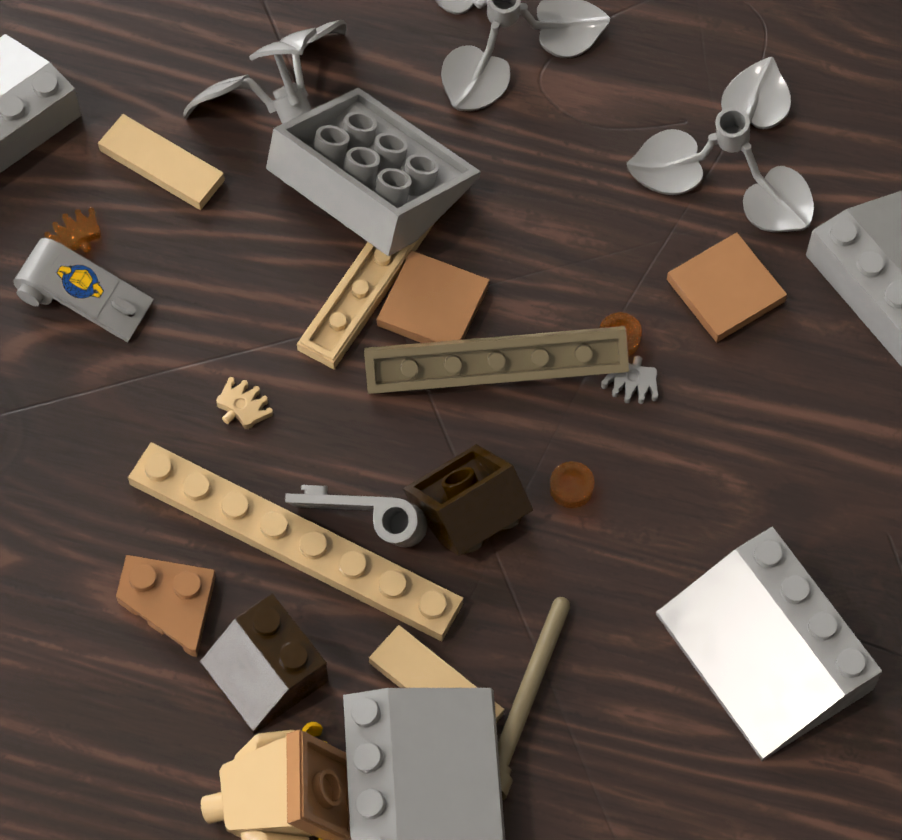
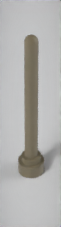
[498,597,570,800]

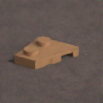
[116,555,216,657]

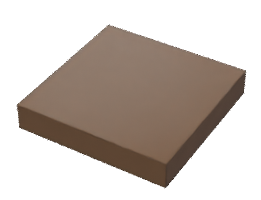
[667,232,787,343]
[377,250,489,343]
[286,729,351,840]

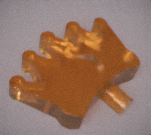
[44,207,101,253]

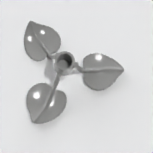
[436,0,610,111]
[183,20,347,124]
[627,57,814,232]

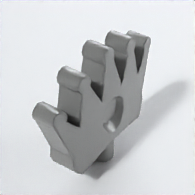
[601,356,658,404]

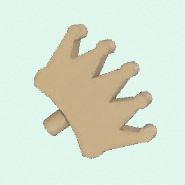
[216,377,273,429]

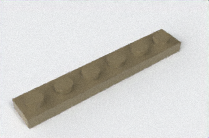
[364,326,629,394]

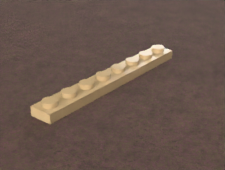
[128,442,463,642]

